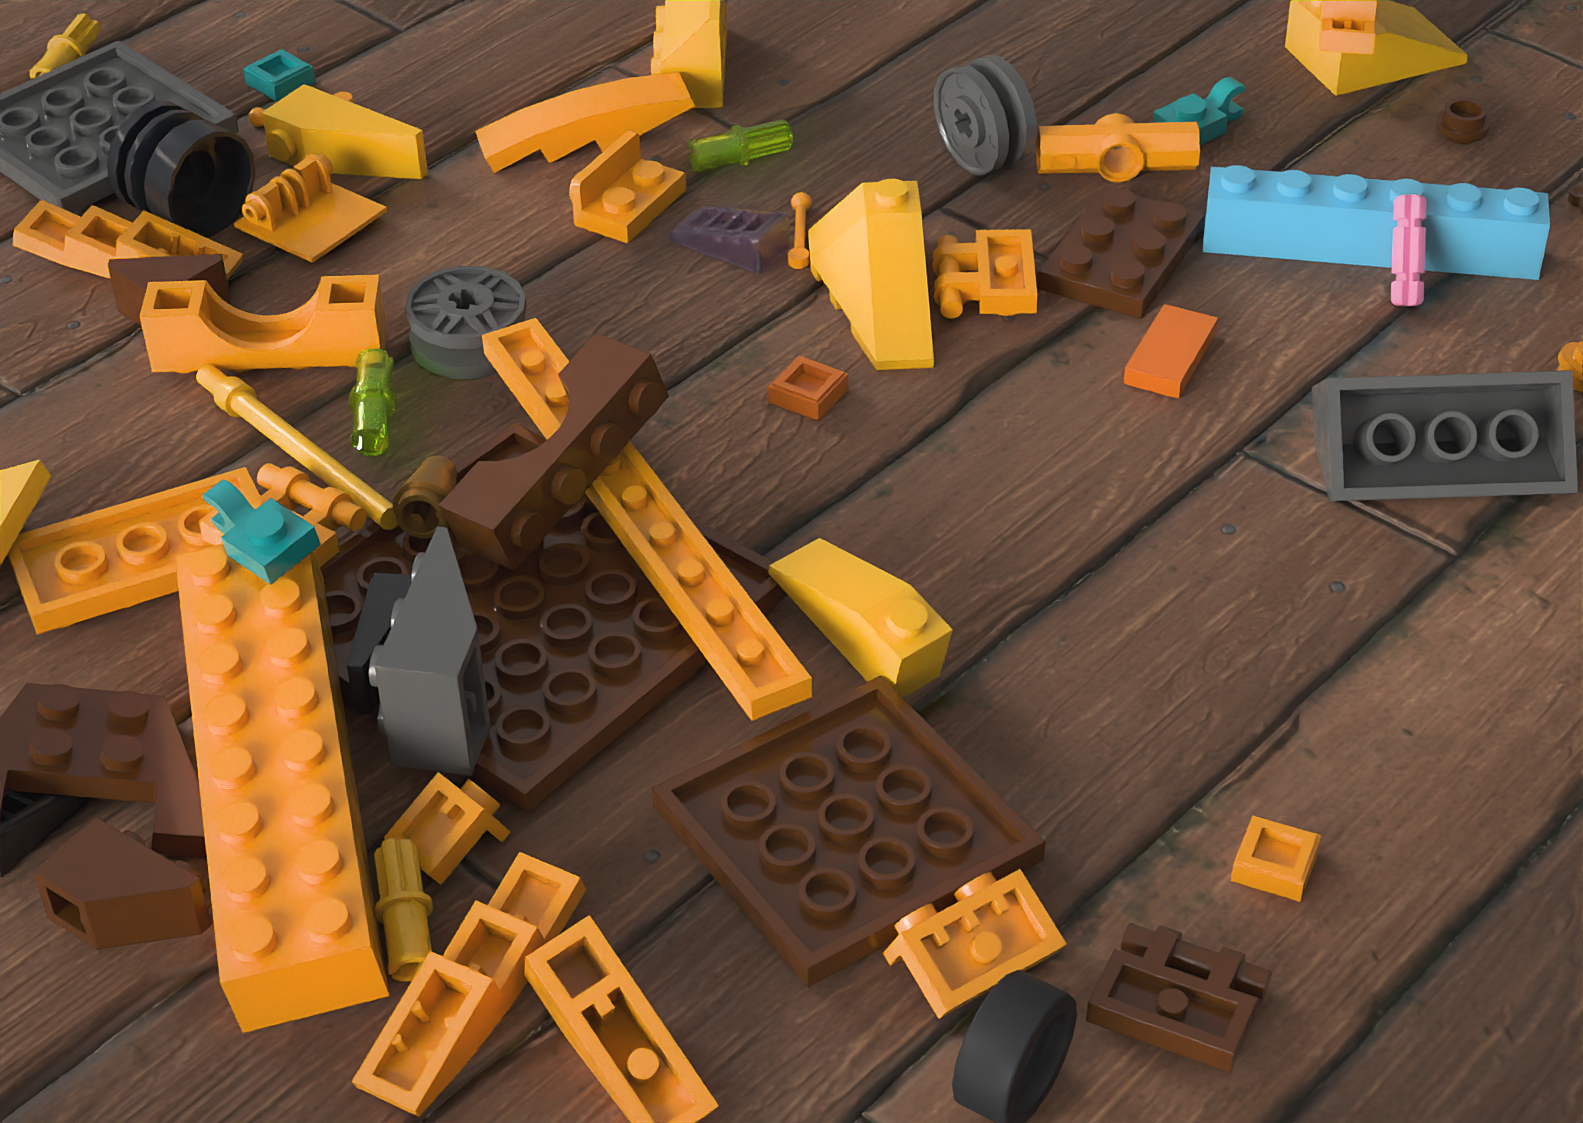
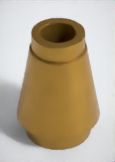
[393,456,457,538]

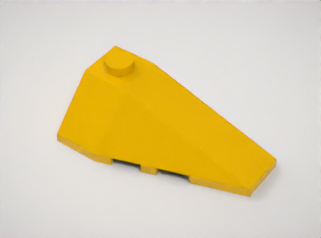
[808,179,934,370]

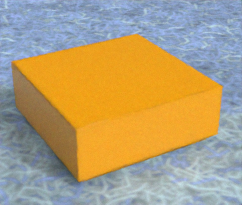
[1231,816,1322,902]

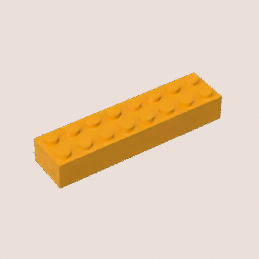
[175,544,389,1033]

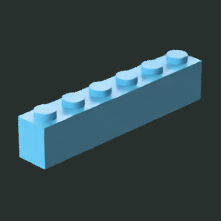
[1202,165,1550,280]

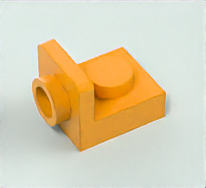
[384,772,511,885]

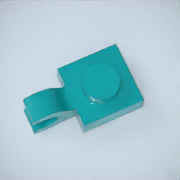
[1153,77,1245,145]
[202,480,321,585]

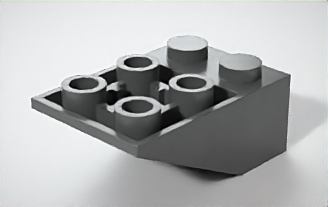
[369,526,491,776]

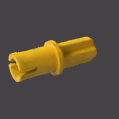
[29,14,101,78]
[374,837,433,981]

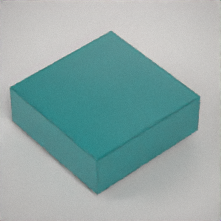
[243,49,316,102]

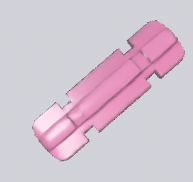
[1391,194,1427,306]

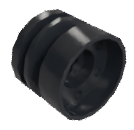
[107,101,256,238]

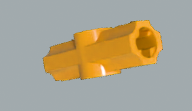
[1035,113,1200,183]

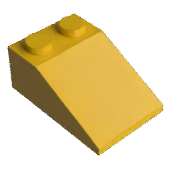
[1285,0,1468,96]

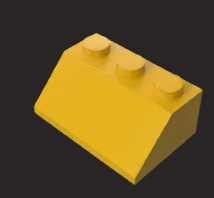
[651,0,727,108]

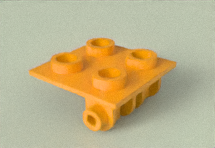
[234,154,387,263]

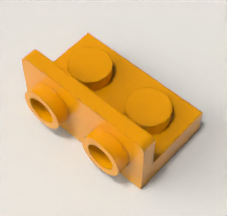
[570,130,686,244]
[883,869,1067,1019]

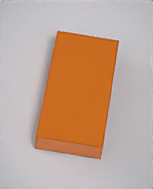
[1123,304,1218,399]

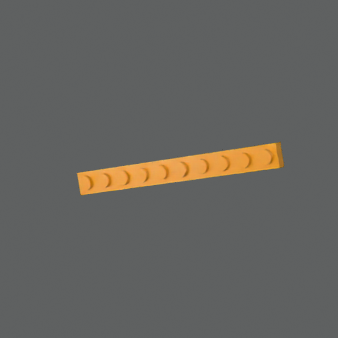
[482,318,812,721]

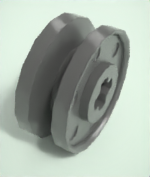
[933,54,1037,176]
[405,266,527,379]

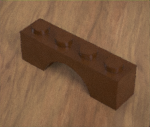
[438,333,669,571]

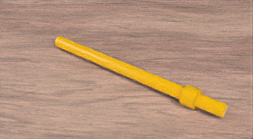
[196,364,398,530]

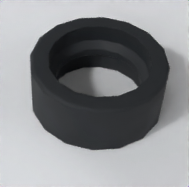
[952,970,1077,1123]

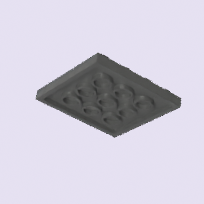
[0,40,239,213]

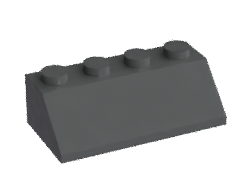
[1312,370,1578,502]

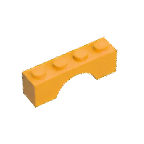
[140,275,388,373]

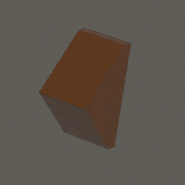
[108,254,231,326]

